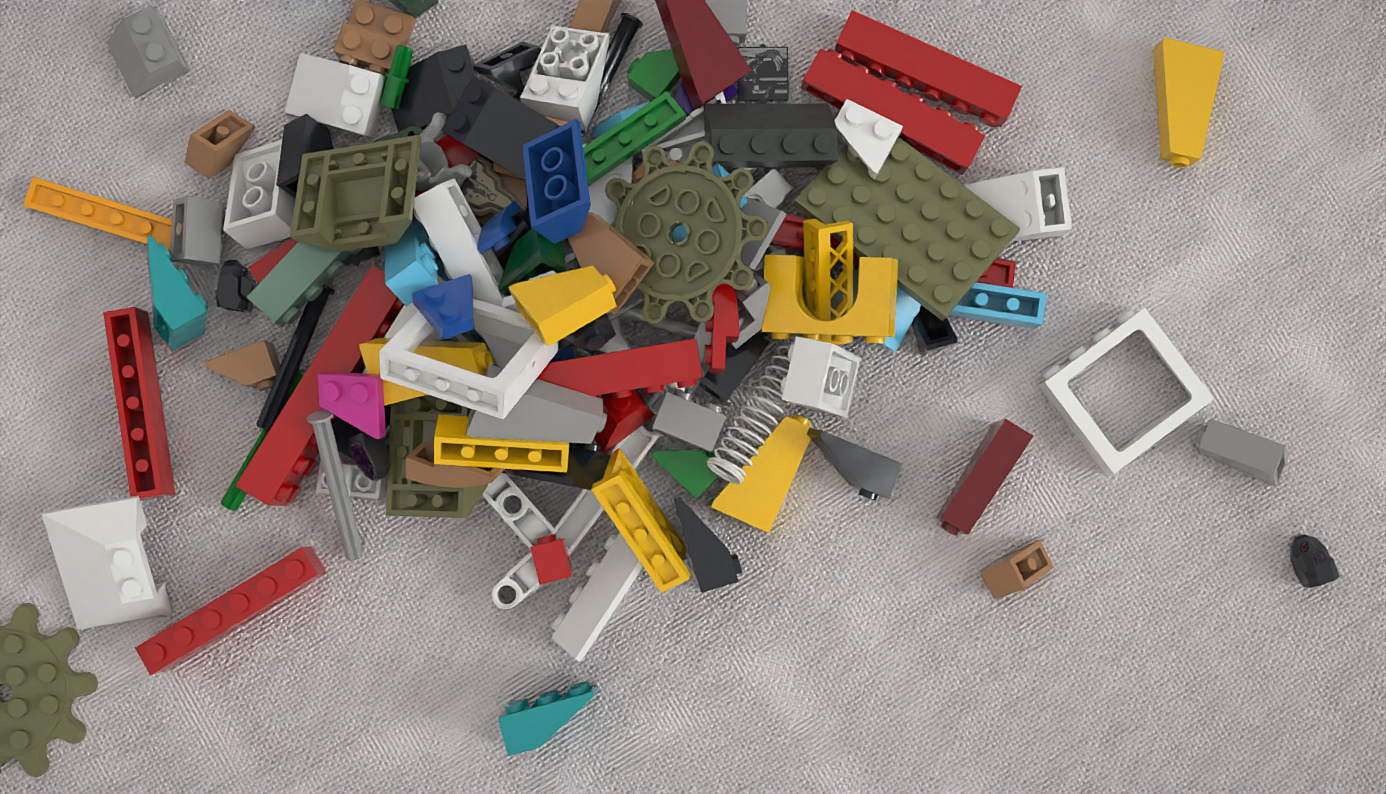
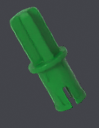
[380,45,413,109]

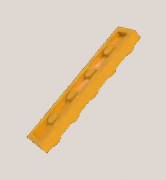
[23,177,172,252]

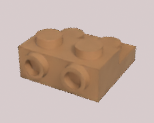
[333,0,416,77]

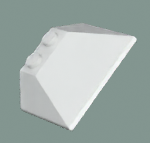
[41,495,172,630]

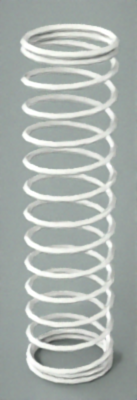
[707,333,802,484]

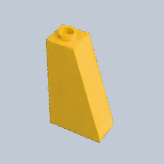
[1153,37,1225,168]
[359,338,494,406]
[711,414,815,533]

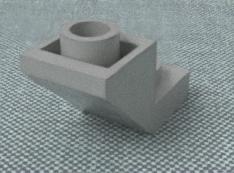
[730,271,771,349]

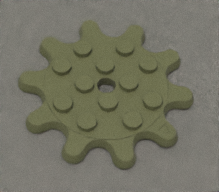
[605,141,769,324]
[0,603,98,777]

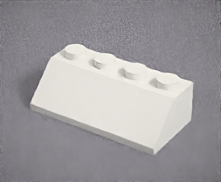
[551,532,643,663]

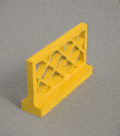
[591,448,690,593]

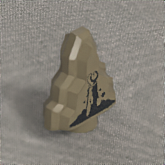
[459,155,525,219]

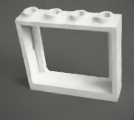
[379,298,558,420]
[1038,308,1214,475]

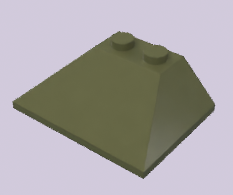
[290,135,421,252]
[386,395,488,518]

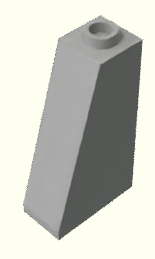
[466,364,607,444]

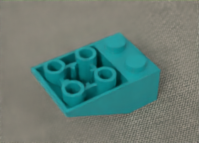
[147,235,208,352]
[498,681,598,756]

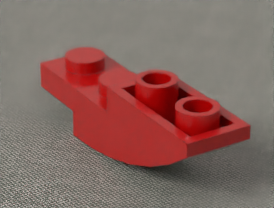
[704,284,739,374]

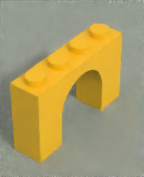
[762,255,898,343]

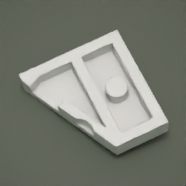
[835,99,903,179]

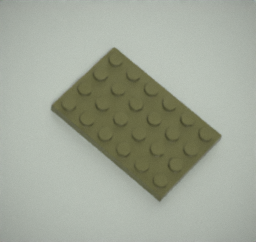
[793,137,1021,321]

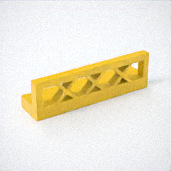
[803,218,853,346]

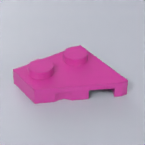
[317,372,386,439]

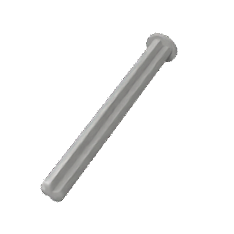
[307,410,363,561]

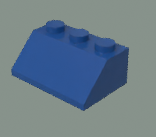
[522,119,591,244]

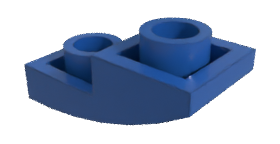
[478,200,523,254]

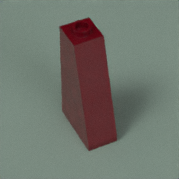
[655,0,752,111]
[936,419,1033,537]

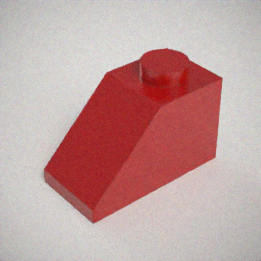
[594,389,655,453]

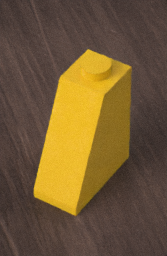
[508,265,617,347]

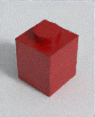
[530,534,574,585]

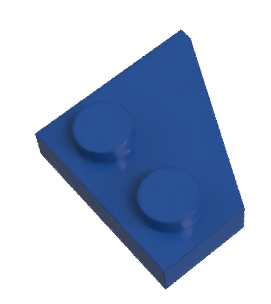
[412,274,474,340]

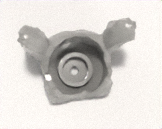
[415,112,472,193]

